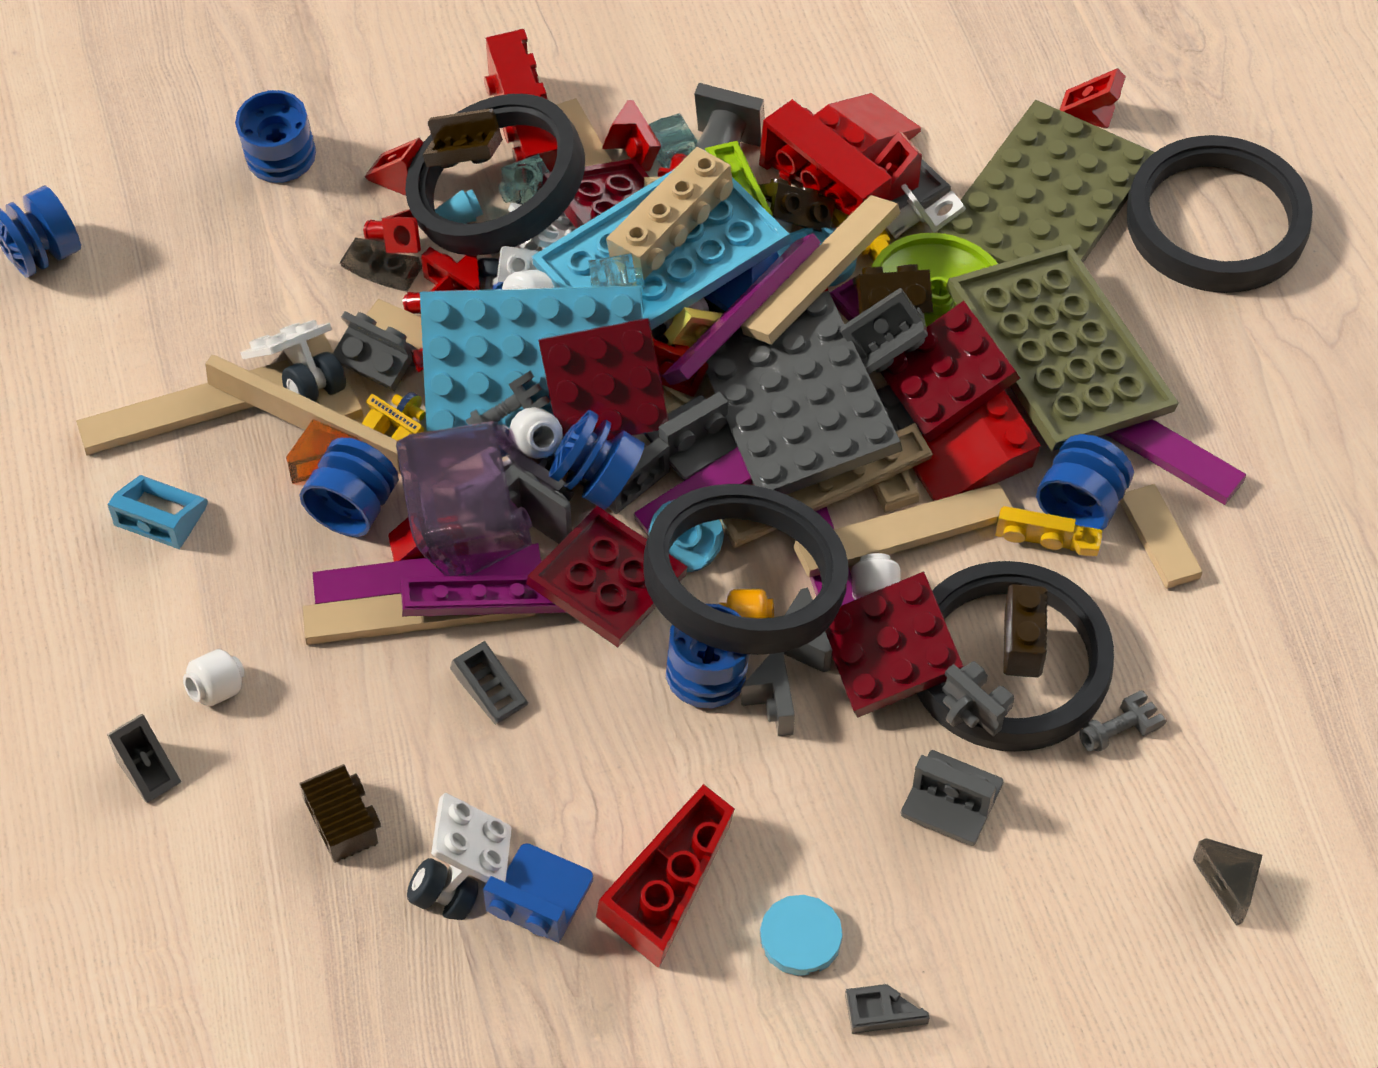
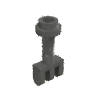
[466,370,550,439]
[1079,690,1167,751]

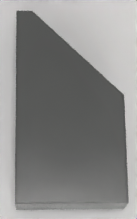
[845,984,930,1034]

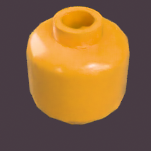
[719,589,774,618]

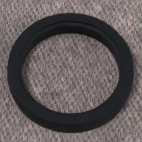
[405,94,585,256]
[1127,135,1313,293]
[643,484,849,655]
[917,561,1114,752]

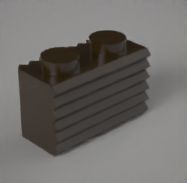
[1003,585,1048,678]
[299,764,381,862]

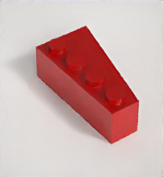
[484,29,558,180]
[759,99,892,216]
[596,784,735,968]

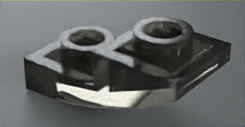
[340,237,422,291]

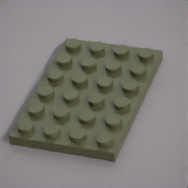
[938,99,1155,264]
[946,243,1179,451]

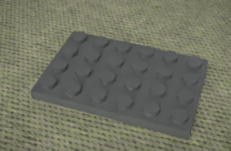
[706,291,903,495]

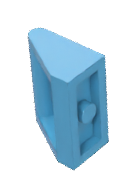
[107,475,208,550]

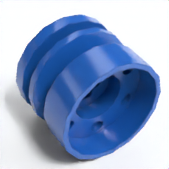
[235,90,316,183]
[0,185,81,278]
[548,410,645,510]
[1036,434,1134,530]
[299,437,399,537]
[666,604,750,708]

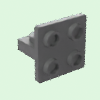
[840,288,928,375]
[333,311,417,391]
[644,392,737,480]
[901,750,1003,846]

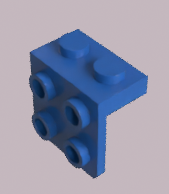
[483,843,593,943]

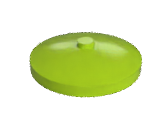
[872,233,998,327]

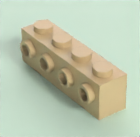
[606,147,733,280]

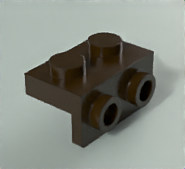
[423,108,503,168]
[758,179,836,232]
[853,264,933,315]

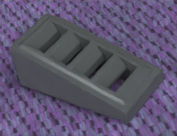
[450,641,528,725]

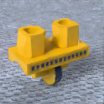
[362,392,432,457]

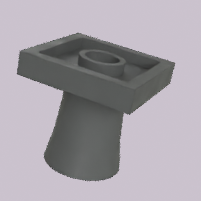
[692,83,765,151]

